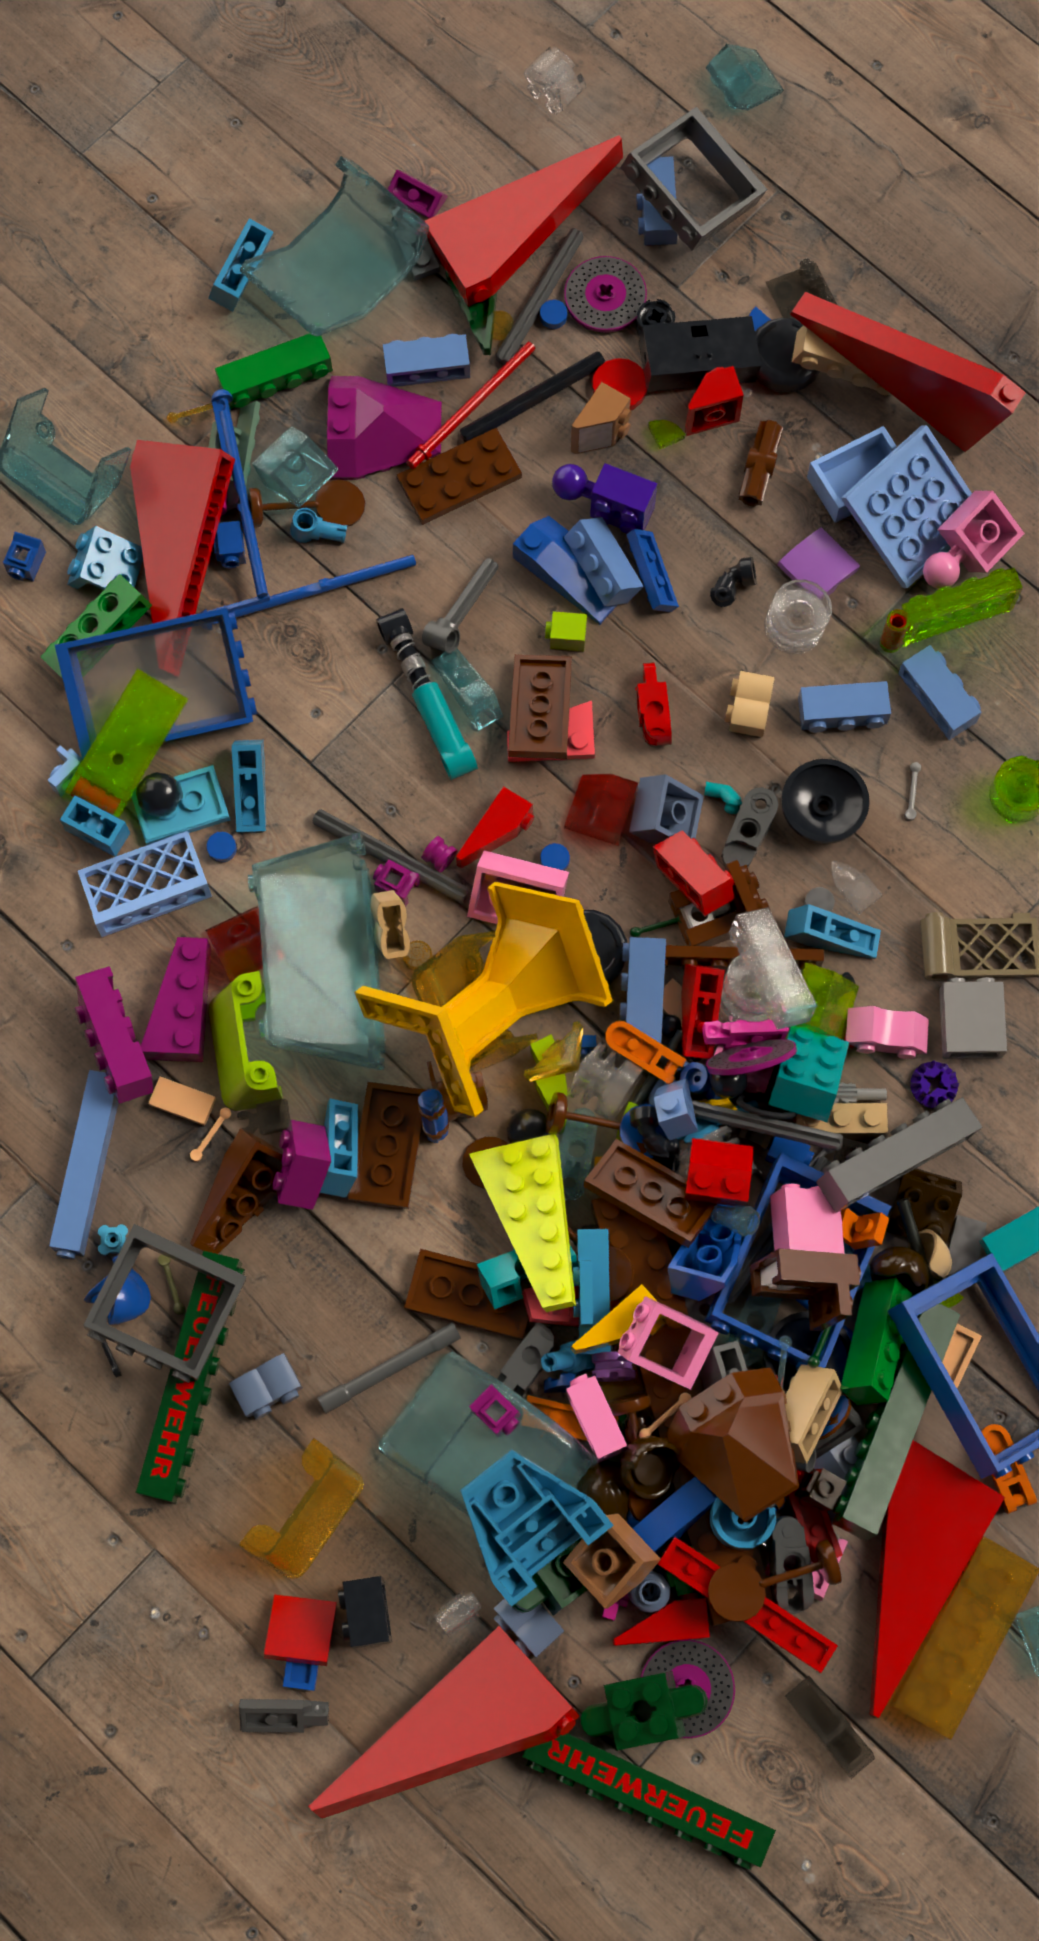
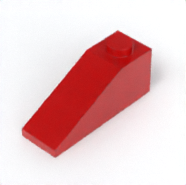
[456,786,535,868]
[681,964,725,1059]
[613,1593,710,1646]

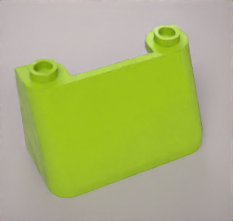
[209,971,284,1111]

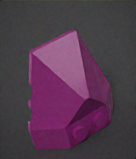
[327,376,442,480]

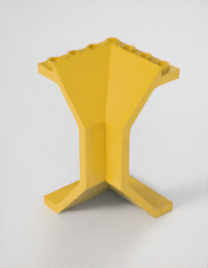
[354,882,613,1117]

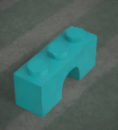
[477,1246,578,1309]

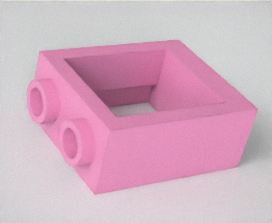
[617,1296,718,1390]
[566,1374,627,1463]

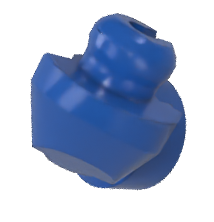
[680,1062,733,1103]

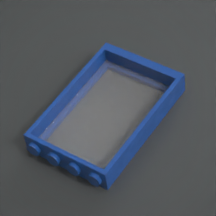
[55,607,258,760]

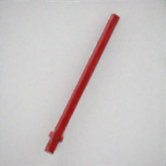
[406,341,536,469]

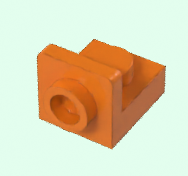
[841,1208,889,1250]

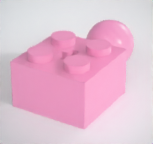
[923,491,1025,589]

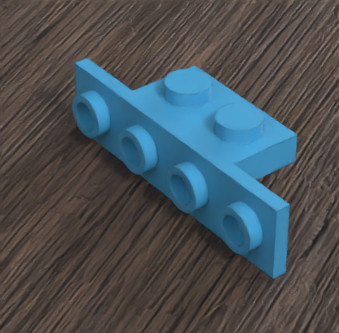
[572,1229,611,1354]

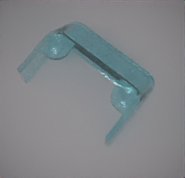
[0,388,132,525]

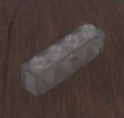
[729,907,817,1030]

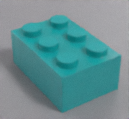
[769,1025,849,1122]

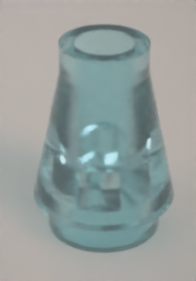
[712,1205,760,1236]

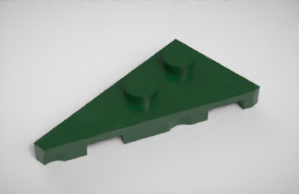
[445,271,498,355]

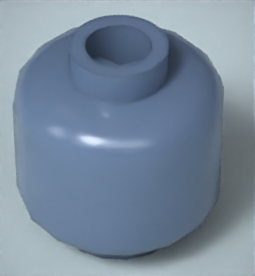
[628,1570,670,1613]

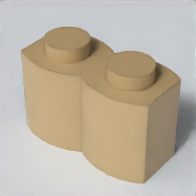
[725,671,774,737]
[370,890,410,959]

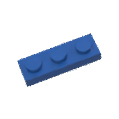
[626,529,679,612]

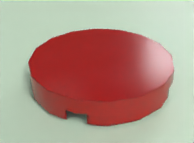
[592,358,647,410]

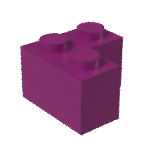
[273,1120,331,1210]

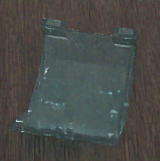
[240,156,430,337]
[378,1352,593,1517]

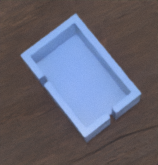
[807,426,897,523]

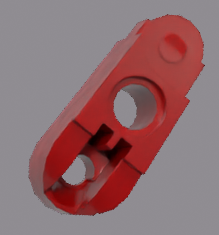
[635,662,672,746]

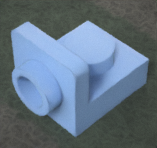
[48,745,85,797]

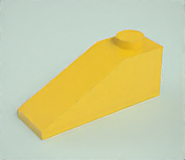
[571,1284,666,1354]

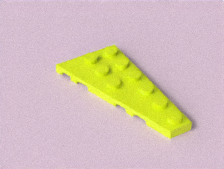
[469,1134,576,1312]

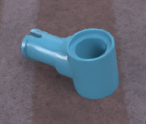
[290,508,347,543]
[541,1340,595,1376]

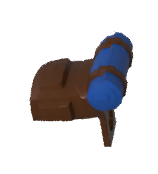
[418,1061,488,1143]

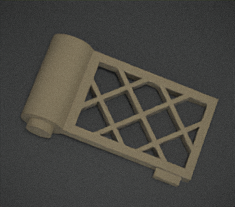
[920,912,1039,981]

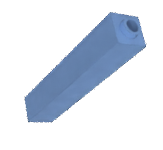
[49,1070,118,1259]

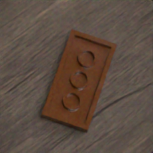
[397,428,522,525]
[508,654,572,759]
[348,1081,426,1209]
[583,1139,719,1248]
[404,1248,532,1340]

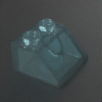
[706,43,784,111]
[252,426,339,508]

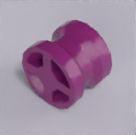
[421,836,458,873]

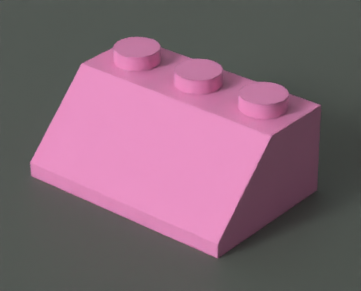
[467,850,569,924]

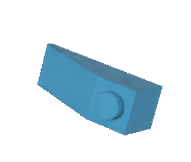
[232,739,266,832]
[784,904,881,959]
[320,1099,358,1198]

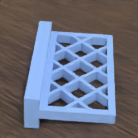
[78,831,212,937]

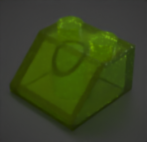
[786,963,859,1040]

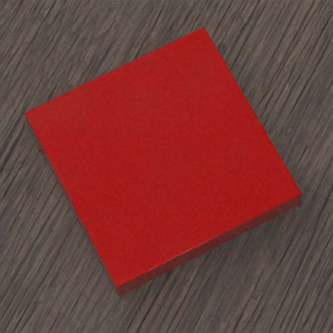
[264,1594,337,1666]

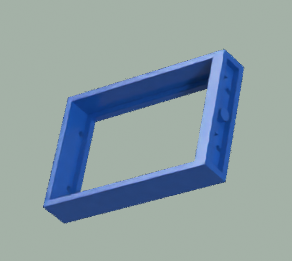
[705,1152,891,1371]
[887,1253,1039,1479]

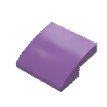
[777,527,860,604]

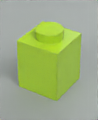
[545,611,587,652]

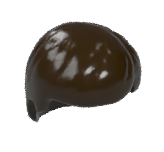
[870,1246,929,1297]
[620,1436,680,1499]
[577,1461,630,1521]

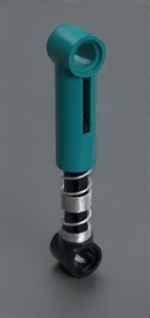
[376,608,478,780]

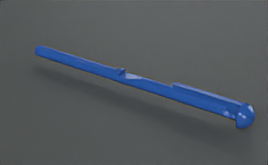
[211,389,268,598]
[200,555,416,631]

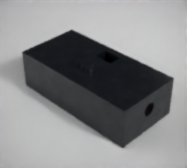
[638,316,761,392]

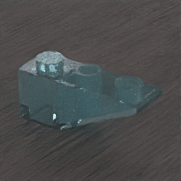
[431,649,503,731]

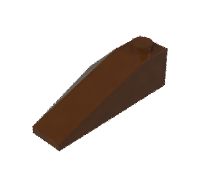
[190,1129,283,1254]

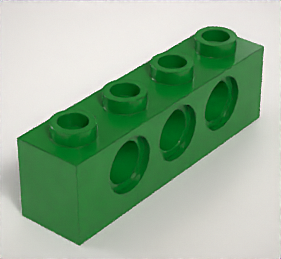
[41,574,152,679]

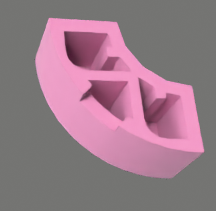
[846,1006,929,1059]

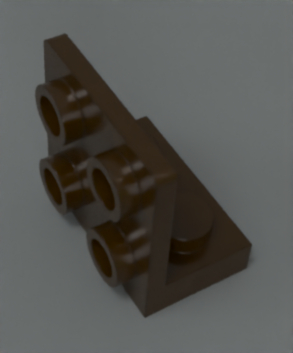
[886,1168,962,1244]

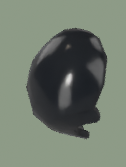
[136,772,183,817]
[507,1109,556,1144]

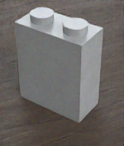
[939,977,1007,1059]

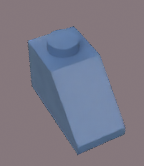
[653,1079,698,1140]

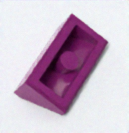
[385,169,448,219]

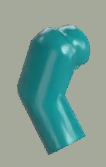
[704,781,742,814]

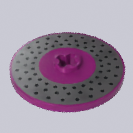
[564,256,647,333]
[706,1039,797,1075]
[641,1639,735,1738]

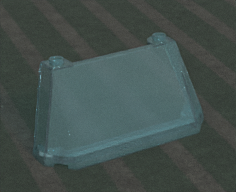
[248,833,386,1070]

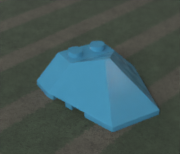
[460,1450,614,1607]

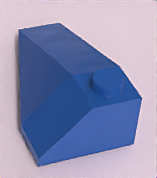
[513,516,617,625]
[668,1204,746,1301]

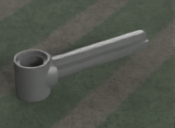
[422,558,499,654]

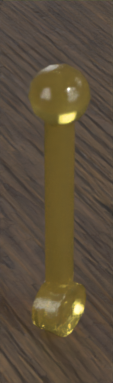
[167,403,213,423]

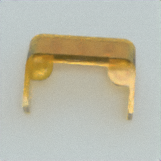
[411,931,539,1073]

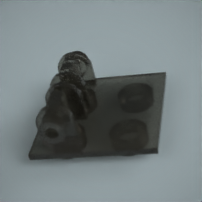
[766,258,837,318]

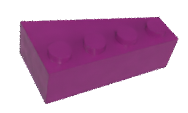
[141,937,211,1062]
[75,966,153,1104]

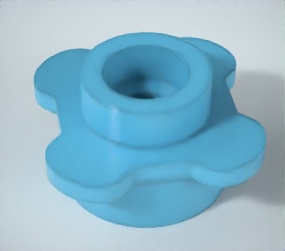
[98,1224,128,1255]

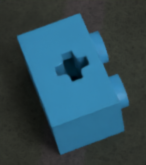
[60,796,130,857]

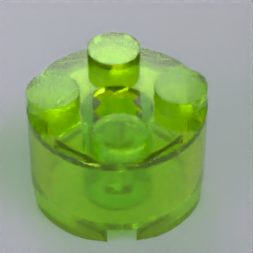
[989,756,1039,823]

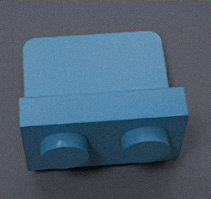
[67,526,143,590]

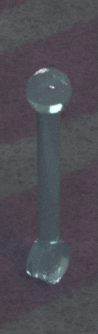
[777,1336,792,1388]

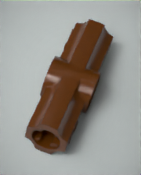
[738,420,783,507]

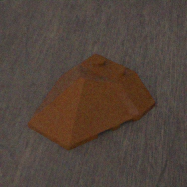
[666,1368,799,1522]

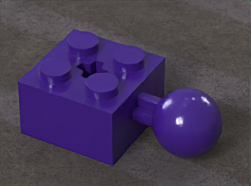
[552,463,657,534]

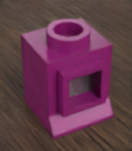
[372,859,420,907]
[469,1384,521,1438]

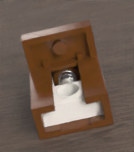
[668,860,771,946]
[750,1248,861,1331]

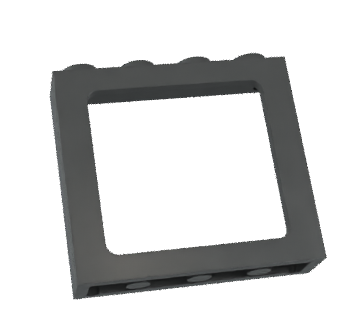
[620,106,768,251]
[83,1224,246,1383]

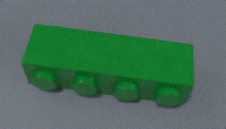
[215,330,333,409]
[840,1278,912,1405]

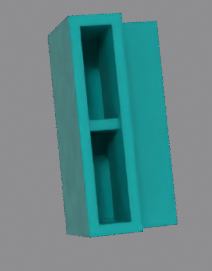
[979,1206,1039,1273]

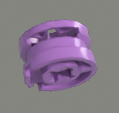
[592,1351,635,1382]

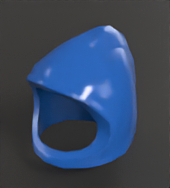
[84,1256,151,1325]

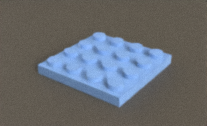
[841,425,972,588]

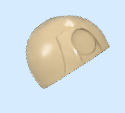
[906,1229,952,1280]

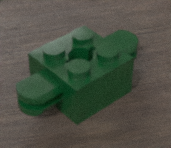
[512,1537,588,1616]
[581,1671,708,1751]

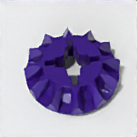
[910,1060,959,1108]

